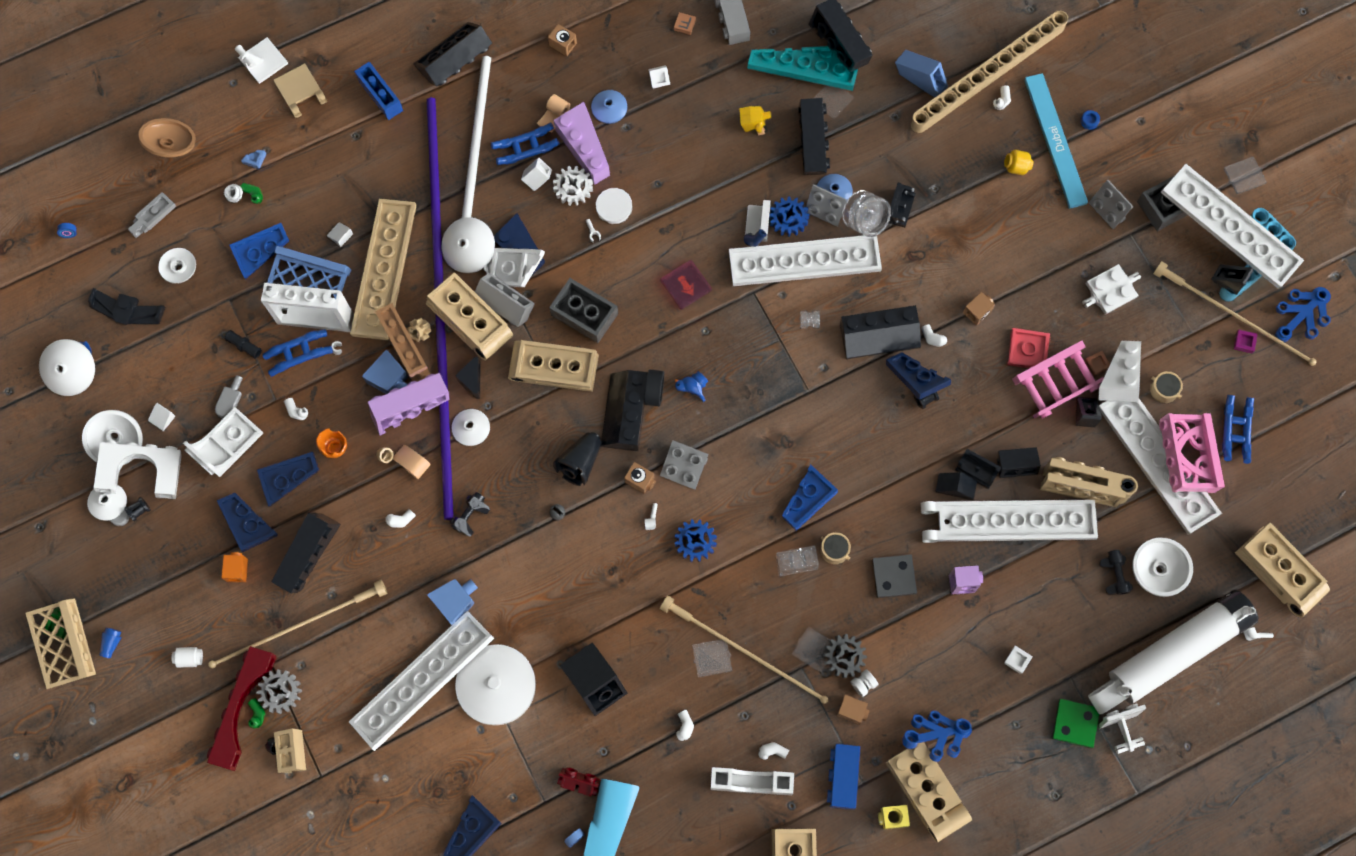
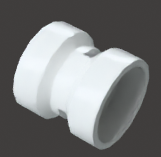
[850,669,879,697]

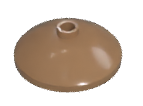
[139,118,196,158]

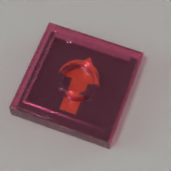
[660,260,712,310]

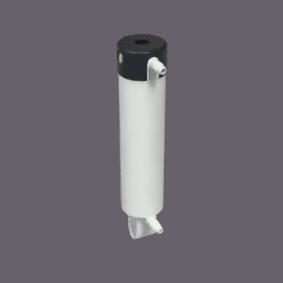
[1088,590,1259,714]

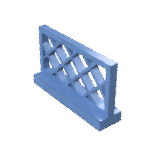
[267,246,351,299]

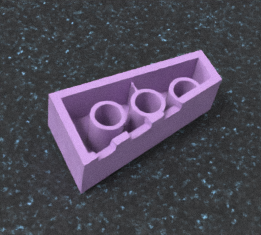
[553,102,610,185]
[368,373,450,435]

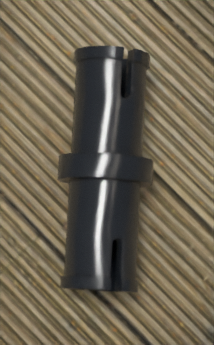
[224,330,262,359]

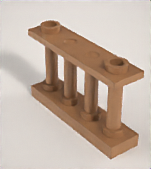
[375,303,430,382]

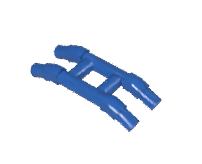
[491,122,560,165]
[263,329,333,377]
[1222,395,1254,464]

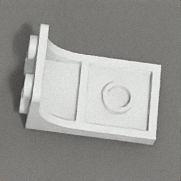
[183,407,263,477]

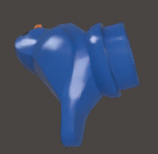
[675,371,708,402]

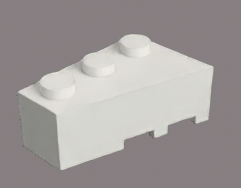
[1099,341,1141,402]

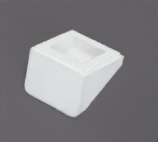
[327,222,353,247]
[148,403,175,431]

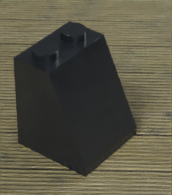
[560,642,628,716]

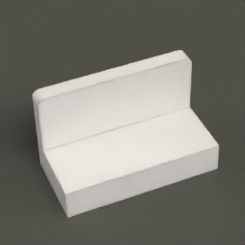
[745,200,771,242]

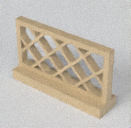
[26,598,96,689]

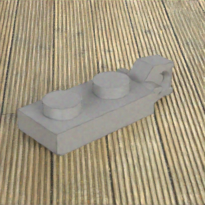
[128,192,176,238]

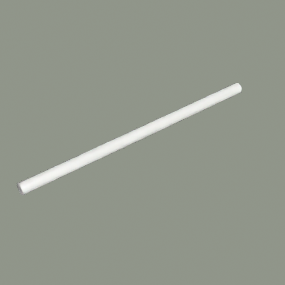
[462,56,491,242]

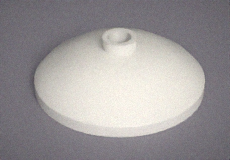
[441,217,495,273]
[39,339,95,396]
[82,410,143,465]
[1132,538,1193,597]

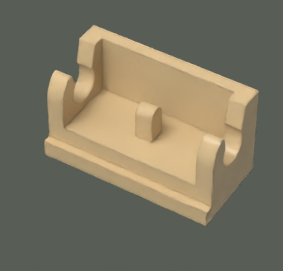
[274,728,306,773]

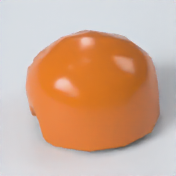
[316,429,347,458]

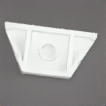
[484,248,545,287]

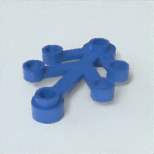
[1275,287,1331,343]
[902,711,972,762]

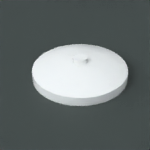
[455,645,536,725]

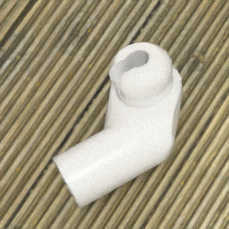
[284,398,308,420]
[386,509,416,528]
[676,710,694,741]

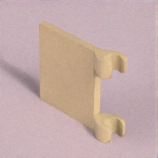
[274,64,327,118]

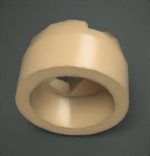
[376,447,394,463]

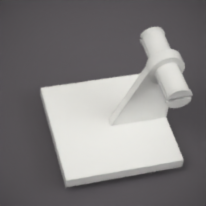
[235,37,288,84]
[1099,704,1146,754]

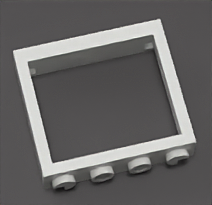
[261,283,354,332]

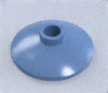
[591,90,627,124]
[817,174,853,204]

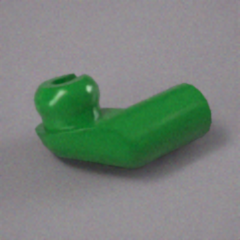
[241,183,263,204]
[248,698,265,728]

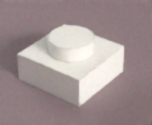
[648,65,670,88]
[1004,646,1033,674]

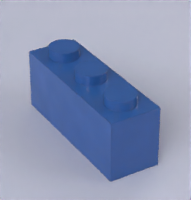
[354,62,403,120]
[827,744,860,810]

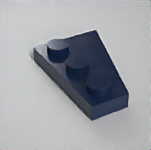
[494,213,545,275]
[886,352,951,400]
[257,452,320,507]
[217,493,278,552]
[443,795,502,856]

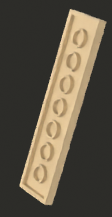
[350,199,417,340]

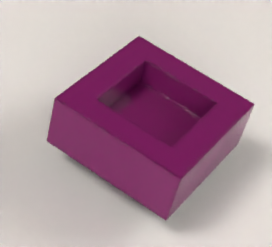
[1234,330,1257,354]

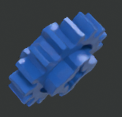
[769,196,809,237]
[675,519,717,562]

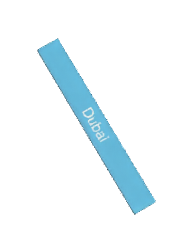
[1024,73,1088,209]

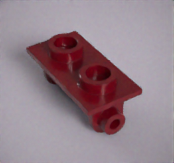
[557,767,601,797]

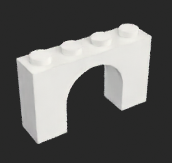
[94,441,181,499]

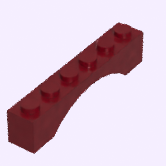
[207,646,277,771]

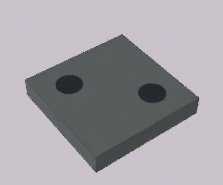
[872,554,917,598]

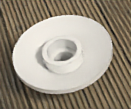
[159,248,196,283]
[452,409,490,446]
[87,485,127,521]

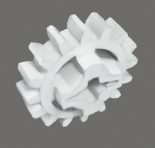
[553,166,593,206]

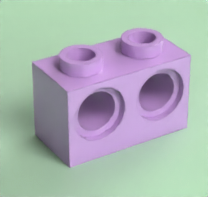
[949,566,983,595]

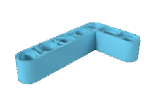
[1219,208,1296,301]

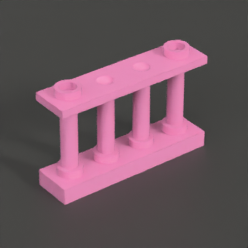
[1012,341,1104,419]

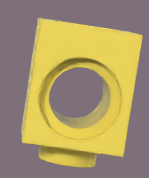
[878,805,910,829]

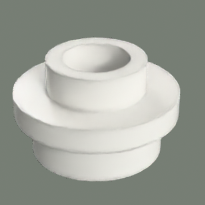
[224,184,243,203]

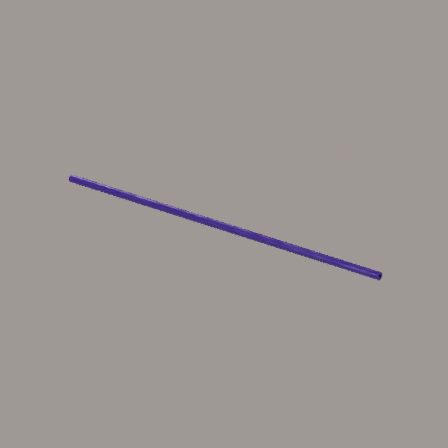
[427,97,453,520]

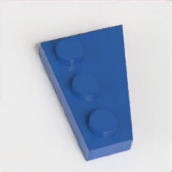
[230,223,289,280]
[782,465,838,531]

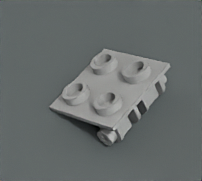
[1089,180,1133,229]
[806,184,847,227]
[660,440,708,490]

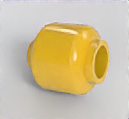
[1004,150,1033,175]

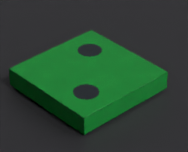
[1052,699,1099,748]

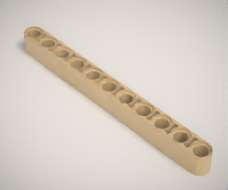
[911,11,1068,133]

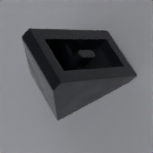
[1211,264,1253,295]
[455,357,481,399]
[1076,397,1102,428]
[935,472,977,500]

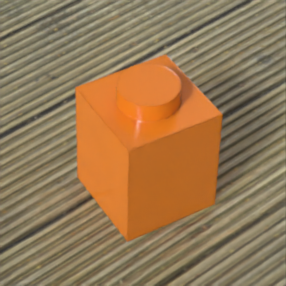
[222,552,248,582]

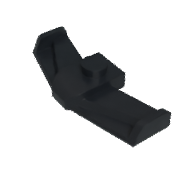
[88,288,166,325]

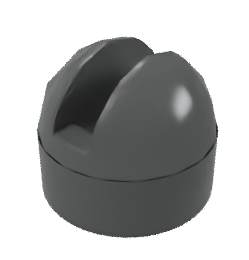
[549,504,565,520]

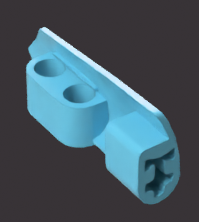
[584,779,639,856]

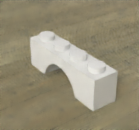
[711,767,794,795]

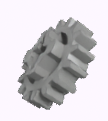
[257,669,302,714]

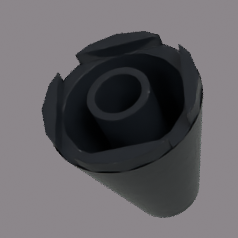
[553,432,602,486]

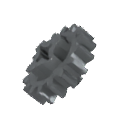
[823,634,867,678]

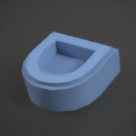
[564,828,585,848]

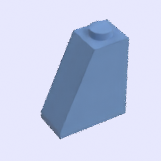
[895,50,948,98]

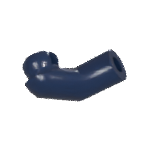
[743,229,767,247]

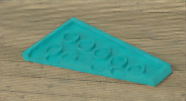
[747,46,858,91]

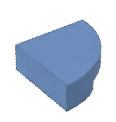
[241,150,266,169]

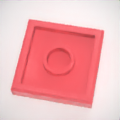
[1007,328,1050,369]

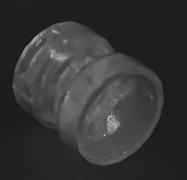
[800,310,820,329]

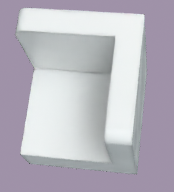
[521,158,552,191]

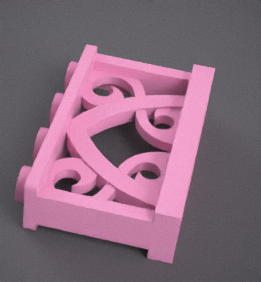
[1159,413,1225,493]

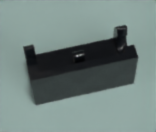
[886,182,916,228]
[997,447,1041,478]
[955,449,1001,489]

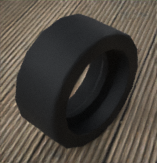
[645,369,664,407]

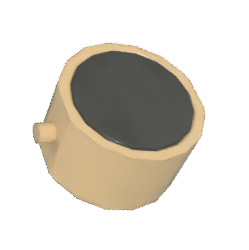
[1150,371,1183,403]
[820,532,851,564]

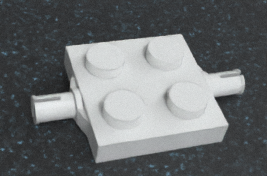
[1082,264,1141,315]

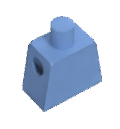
[362,350,408,394]
[428,579,478,625]

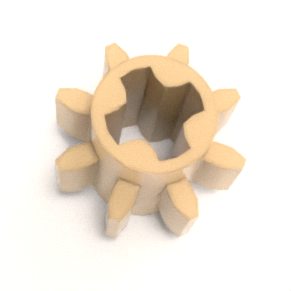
[407,318,432,342]

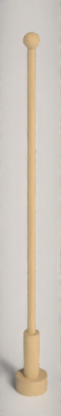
[1153,261,1316,366]
[208,580,388,668]
[660,596,828,704]

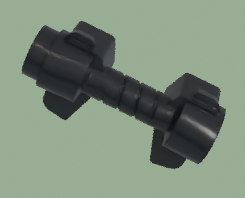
[450,492,490,536]
[1099,550,1133,595]

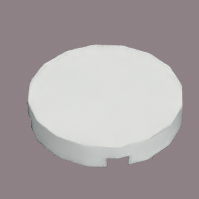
[596,188,632,224]

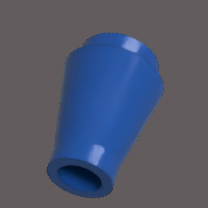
[99,628,122,658]

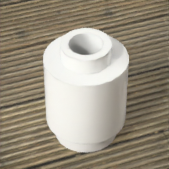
[172,647,203,668]

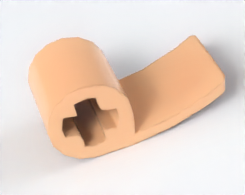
[537,94,570,133]
[393,445,431,479]

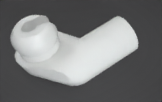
[993,86,1011,110]
[921,324,947,347]
[758,742,789,760]

